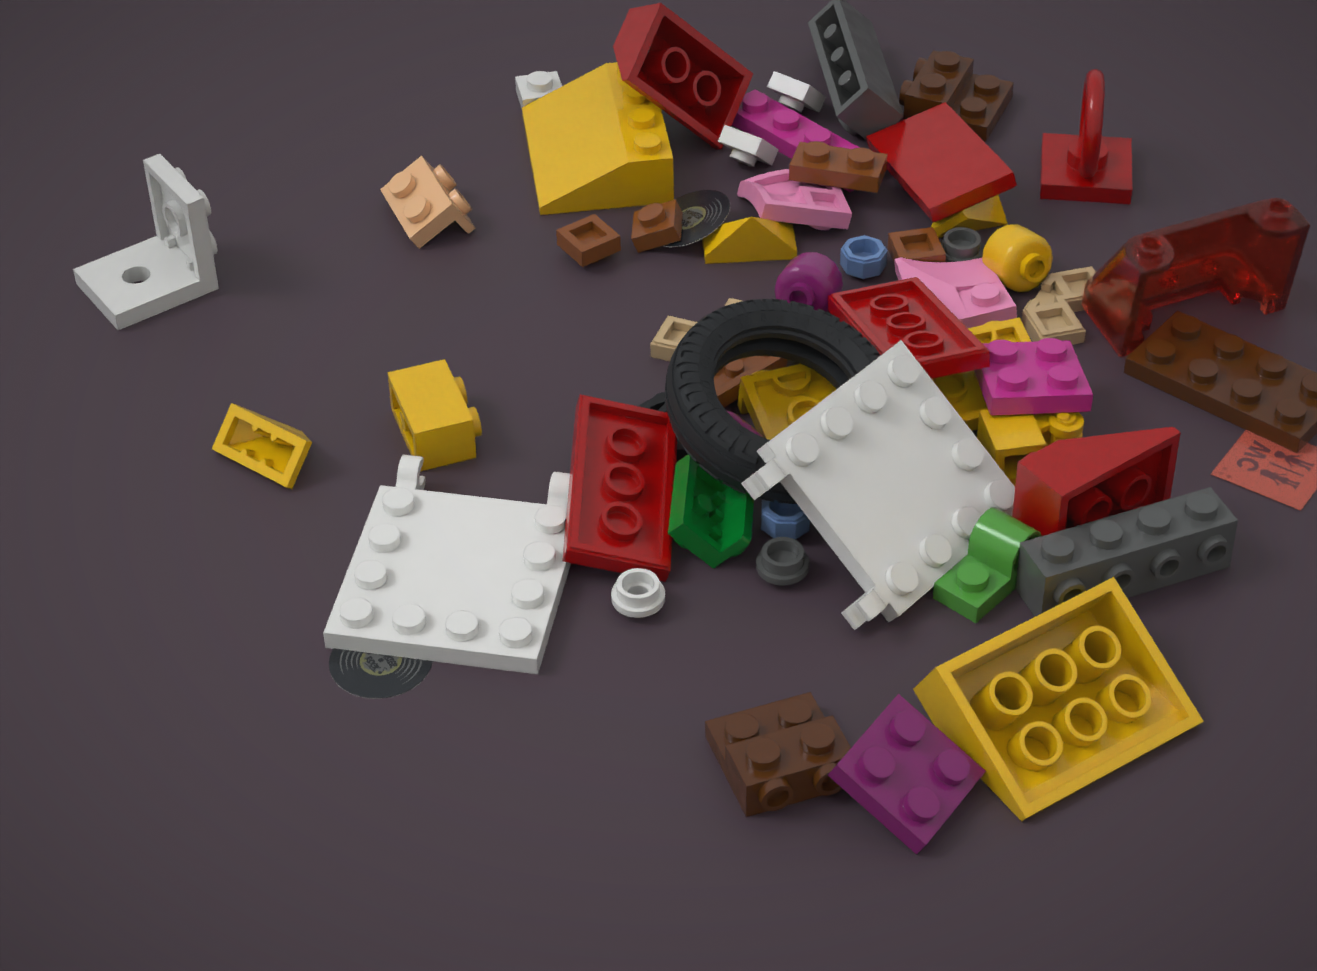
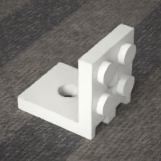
[73,154,219,330]

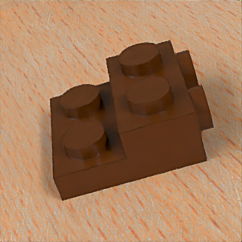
[899,50,1014,142]
[705,692,851,817]

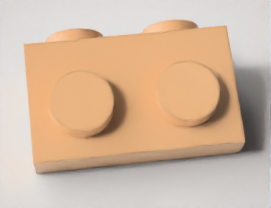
[380,155,476,249]

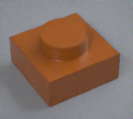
[631,199,683,253]
[556,214,621,267]
[887,227,946,264]

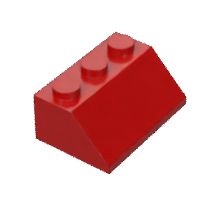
[613,3,753,150]

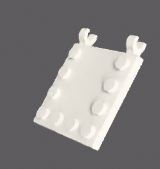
[741,340,1015,630]
[323,454,571,675]

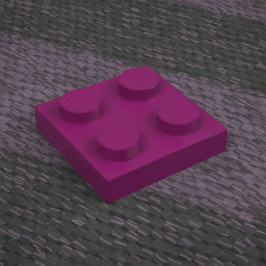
[828,694,986,854]

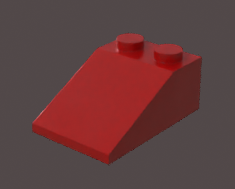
[1012,427,1181,536]

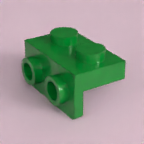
[668,454,755,568]

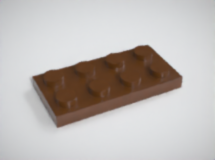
[1124,310,1317,453]

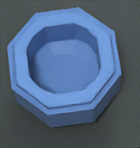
[840,235,888,279]
[761,500,810,539]

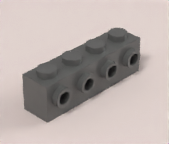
[808,0,904,140]
[1015,487,1238,616]

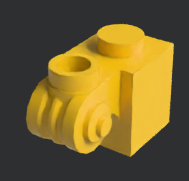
[977,410,1084,486]

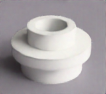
[611,568,665,618]

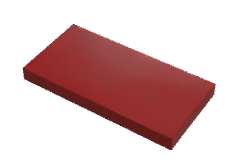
[866,102,1017,222]
[828,277,990,379]
[562,394,677,582]

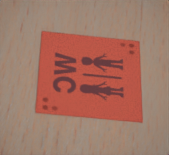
[1211,430,1317,511]

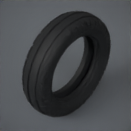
[665,299,881,504]

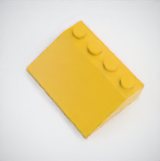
[522,62,674,215]
[913,577,1204,822]

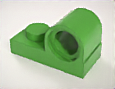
[933,507,1042,623]

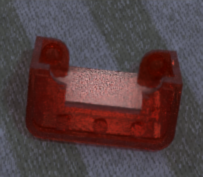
[1081,198,1310,357]

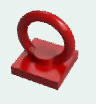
[1040,69,1132,204]

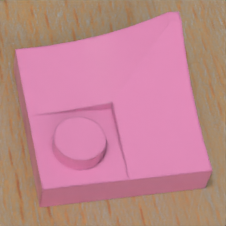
[737,169,852,230]
[894,257,1017,328]

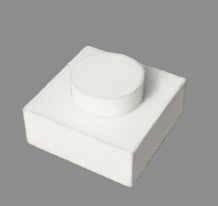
[515,71,562,108]
[767,71,826,113]
[718,125,779,167]

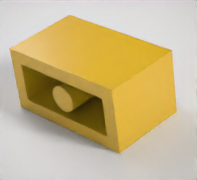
[387,359,482,472]

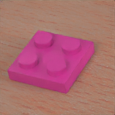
[974,338,1093,415]

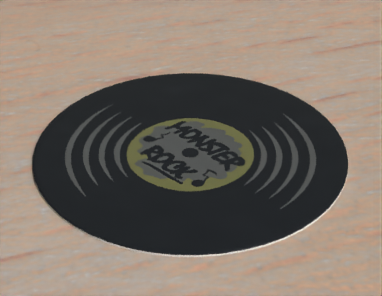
[663,190,730,247]
[329,648,433,699]

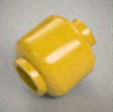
[982,224,1053,292]

